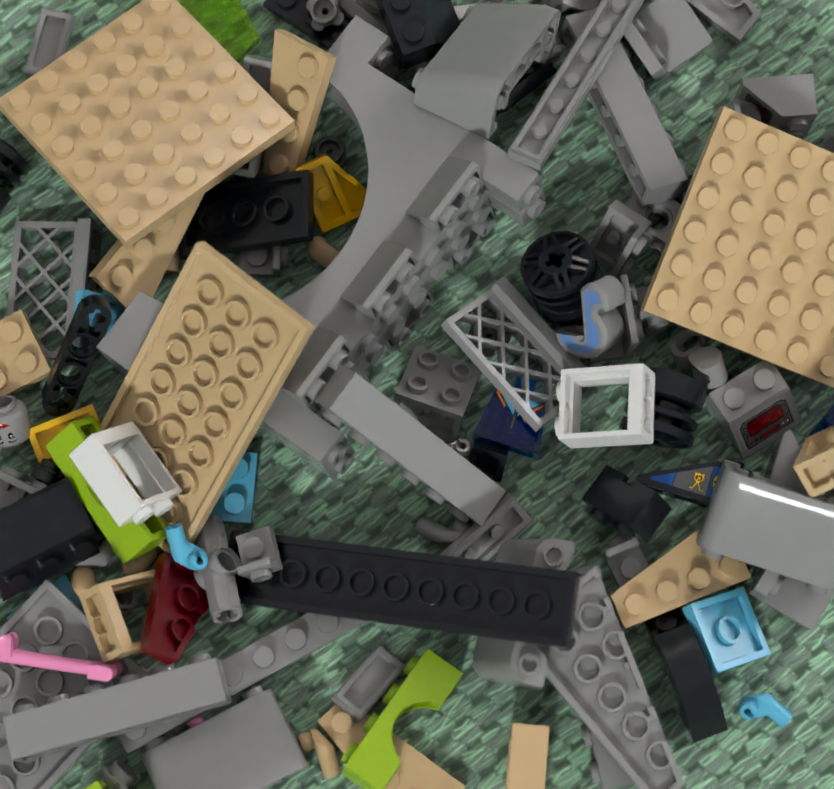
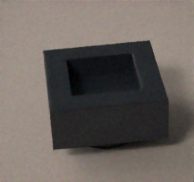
[469,439,509,482]

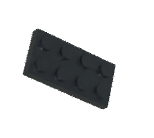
[179,170,314,260]

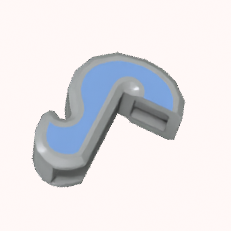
[555,275,626,358]

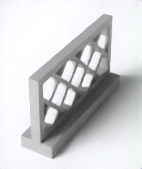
[6,218,102,360]
[441,277,593,432]

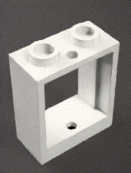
[555,363,655,449]
[69,421,182,527]

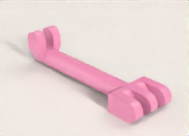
[0,632,124,682]

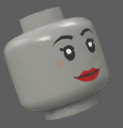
[0,395,32,451]

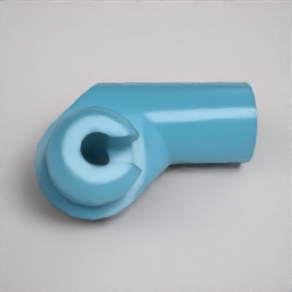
[165,523,208,571]
[738,693,794,728]

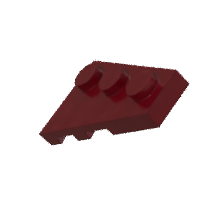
[139,551,209,665]

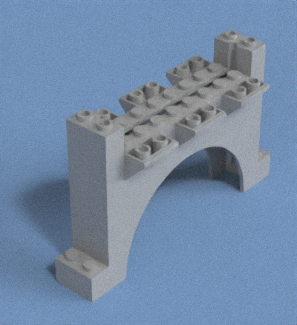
[96,15,546,480]

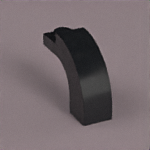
[645,608,728,743]

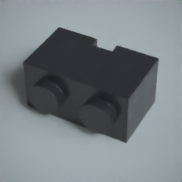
[581,465,672,543]

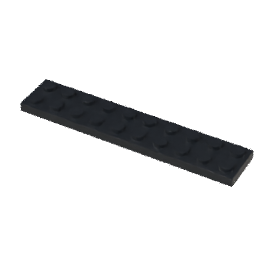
[229,529,581,649]

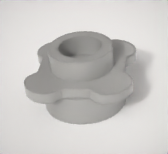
[306,0,345,31]
[101,759,138,789]

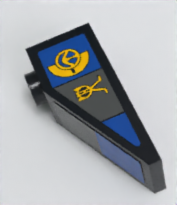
[634,458,752,508]

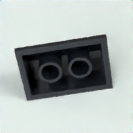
[376,0,460,70]
[0,477,100,601]

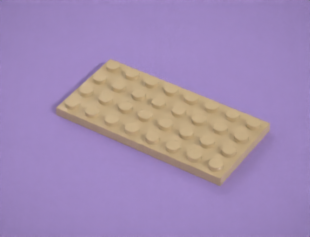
[100,241,315,553]

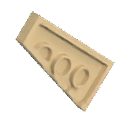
[263,29,337,176]
[89,193,205,311]
[609,528,751,631]
[317,704,466,789]

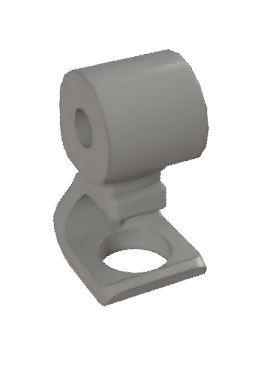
[669,329,728,389]

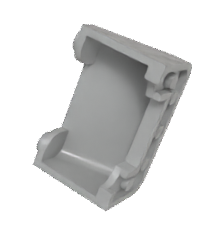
[412,2,561,140]
[696,459,834,594]
[473,538,576,692]
[140,685,311,789]

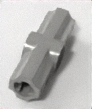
[194,514,243,624]

